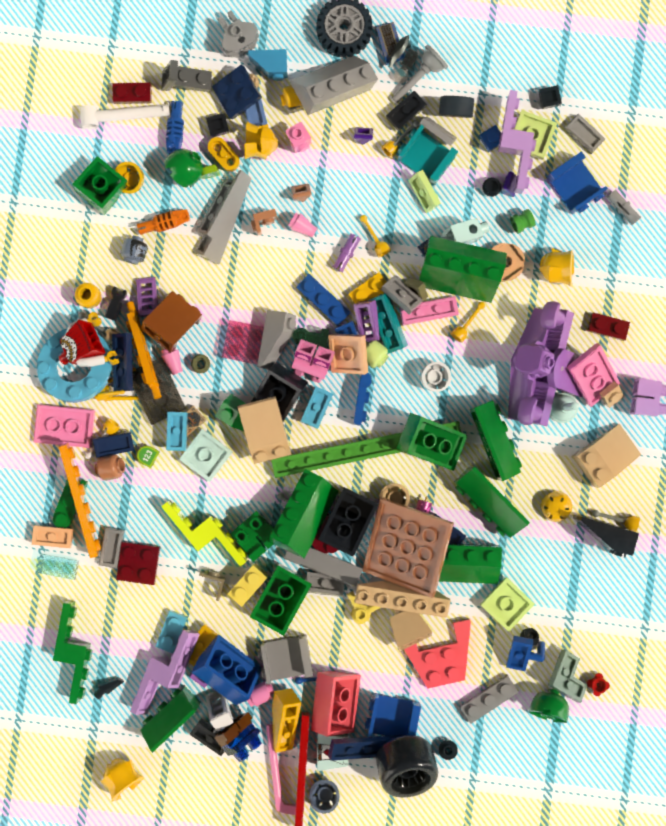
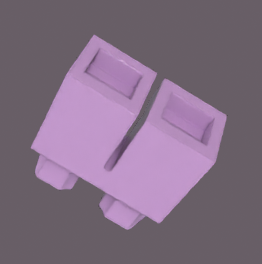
[630,378,666,417]

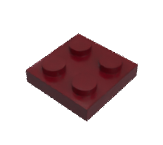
[116,541,161,585]

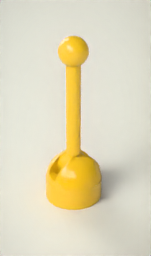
[360,215,391,258]
[450,302,485,343]

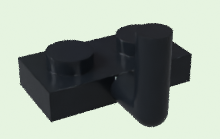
[189,718,233,756]

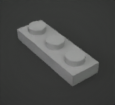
[459,675,519,724]

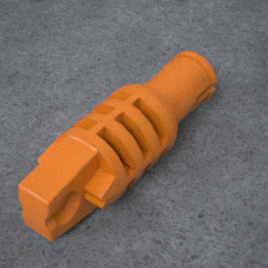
[137,209,191,235]

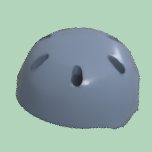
[309,780,340,814]

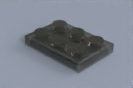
[133,357,187,425]

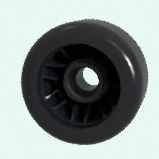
[376,735,439,798]

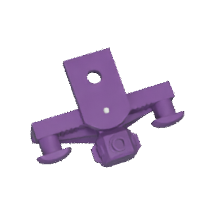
[508,301,582,427]

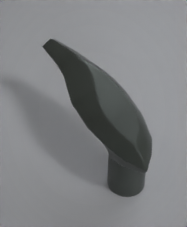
[388,35,411,68]

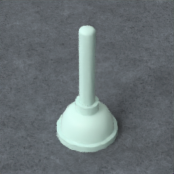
[550,393,579,423]

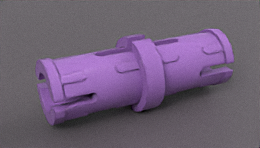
[332,233,361,273]

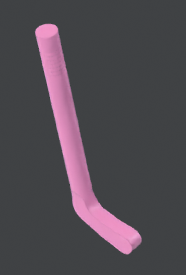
[266,724,296,815]

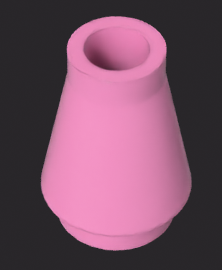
[288,213,317,238]
[161,348,183,375]

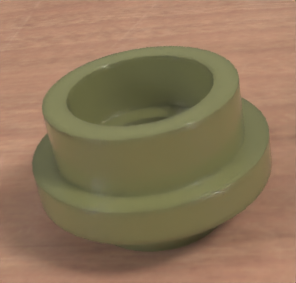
[191,354,210,374]

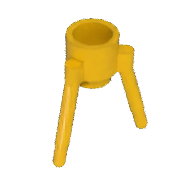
[95,367,139,402]

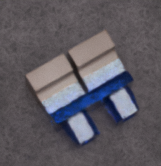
[214,712,262,762]

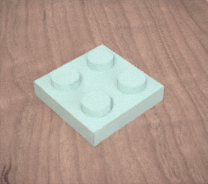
[179,429,233,482]

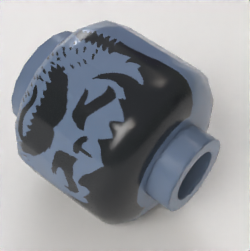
[120,235,148,265]

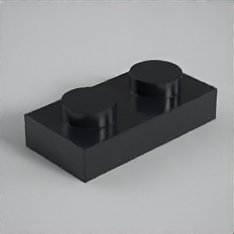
[386,90,427,131]

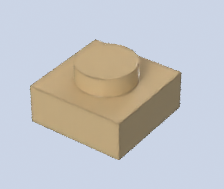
[599,381,624,408]

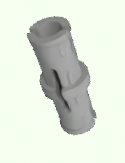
[607,189,641,225]

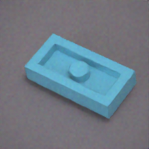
[301,386,333,429]
[166,412,188,451]
[155,610,188,654]

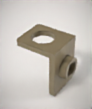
[199,570,226,601]

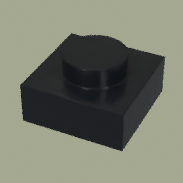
[538,85,562,110]
[206,113,229,138]

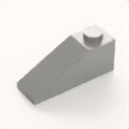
[257,310,296,370]

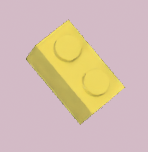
[227,563,269,607]

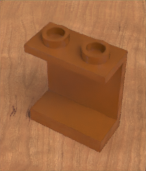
[141,291,202,353]

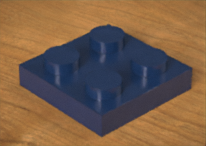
[212,64,262,120]

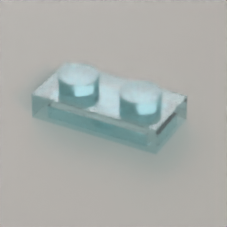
[36,553,79,580]

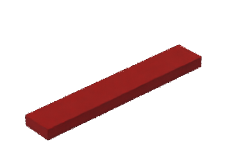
[295,712,310,826]

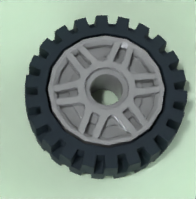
[316,0,372,58]

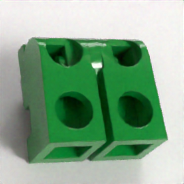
[230,511,274,562]

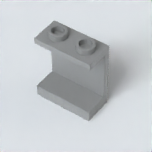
[258,635,313,685]

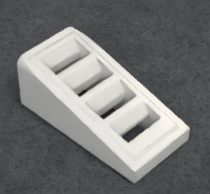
[205,690,233,731]

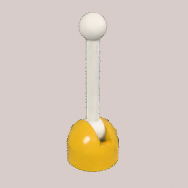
[85,418,120,459]

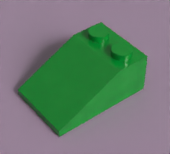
[396,412,468,471]

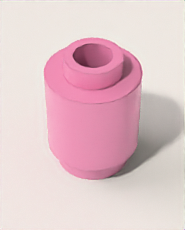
[247,681,275,707]

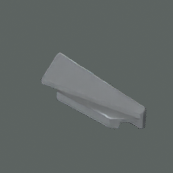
[193,170,251,265]

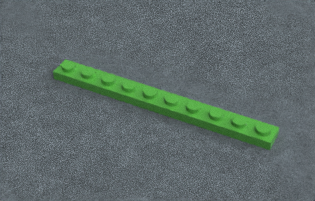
[271,421,462,478]

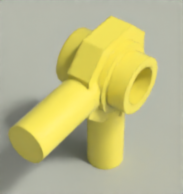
[346,591,381,624]

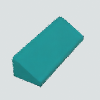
[370,294,408,354]

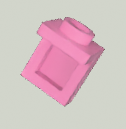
[285,122,312,153]

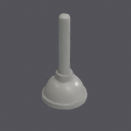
[392,45,448,103]

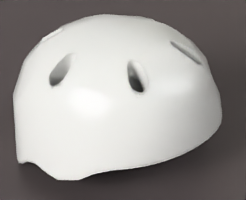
[420,362,451,392]

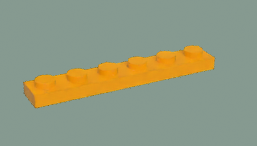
[59,443,101,559]

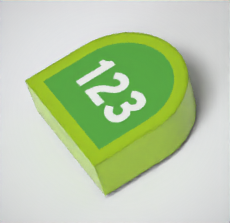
[201,164,220,179]
[137,446,160,468]

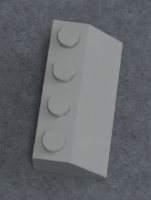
[290,56,378,115]

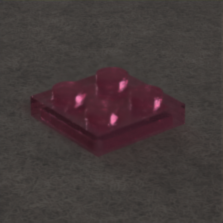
[222,320,264,365]

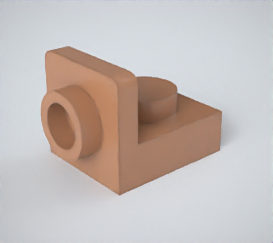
[251,209,278,236]

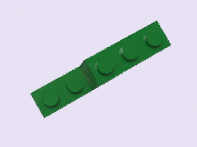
[53,600,93,705]

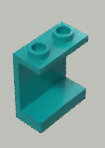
[397,124,458,186]

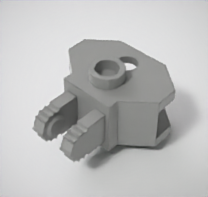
[217,10,259,58]

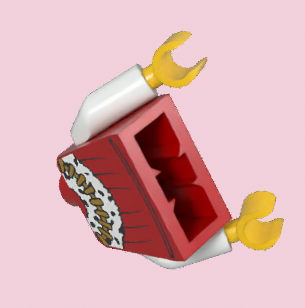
[58,312,119,367]

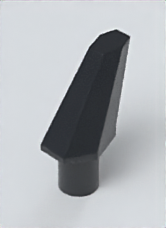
[94,678,124,700]

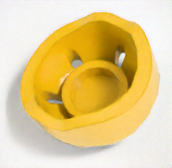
[115,161,144,194]
[541,491,572,522]

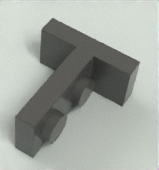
[161,60,212,92]

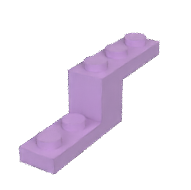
[498,90,536,194]
[130,630,200,715]

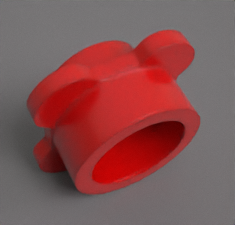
[586,673,610,696]

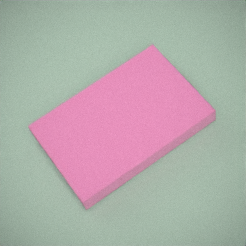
[567,343,620,407]
[33,404,96,448]

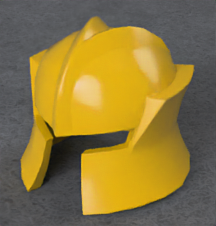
[244,121,278,160]
[539,248,574,287]
[101,758,144,802]

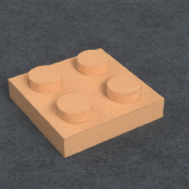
[328,334,368,375]

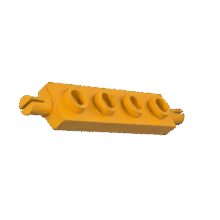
[126,301,162,399]

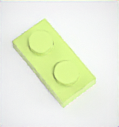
[408,170,441,213]

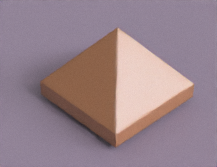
[291,184,312,202]

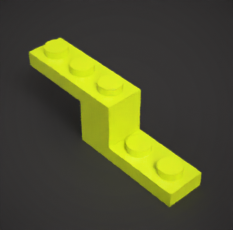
[161,501,248,567]

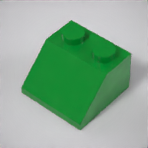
[72,156,128,215]

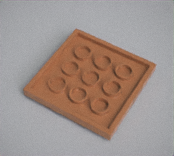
[363,498,454,598]

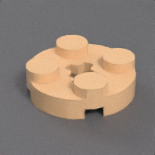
[491,243,525,282]

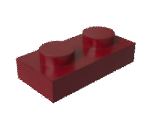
[112,82,152,104]
[587,312,630,341]

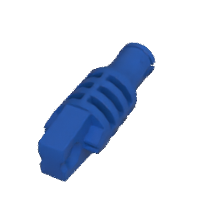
[166,101,184,154]

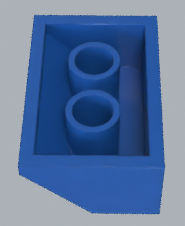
[192,635,262,705]

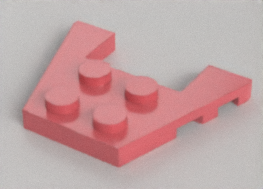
[404,619,471,689]

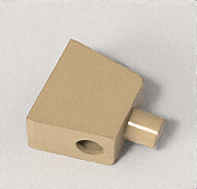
[389,609,432,652]

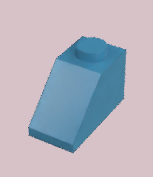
[248,49,288,81]

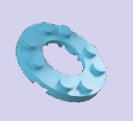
[37,329,113,403]

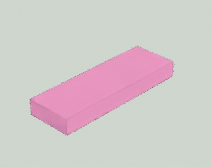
[399,296,459,326]

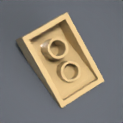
[238,396,291,464]
[572,423,641,488]

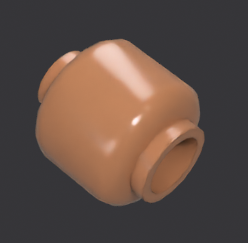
[95,454,125,481]

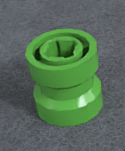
[510,209,536,234]

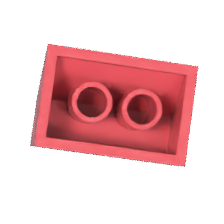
[311,671,361,737]

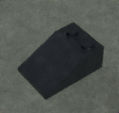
[250,362,308,423]
[318,487,379,557]
[573,515,639,558]

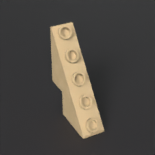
[354,580,451,618]

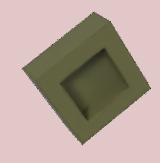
[405,277,428,301]

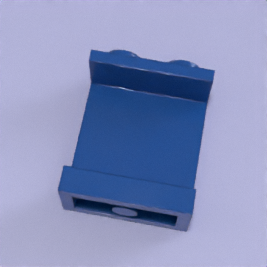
[546,151,608,215]
[365,693,421,737]

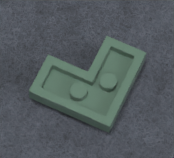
[548,650,588,703]

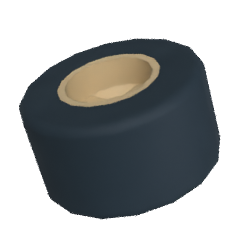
[439,95,475,118]

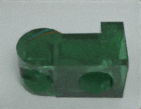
[293,328,329,349]

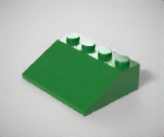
[419,236,507,303]

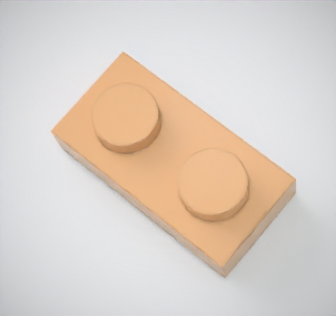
[31,525,73,549]

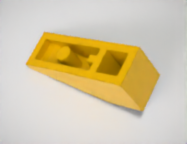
[272,688,301,753]

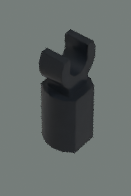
[104,286,127,321]

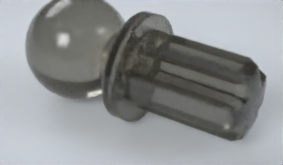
[394,49,419,84]

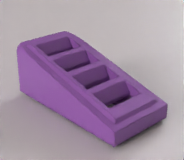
[136,277,159,317]
[353,300,379,341]

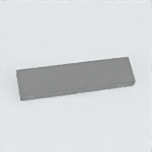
[284,548,363,588]

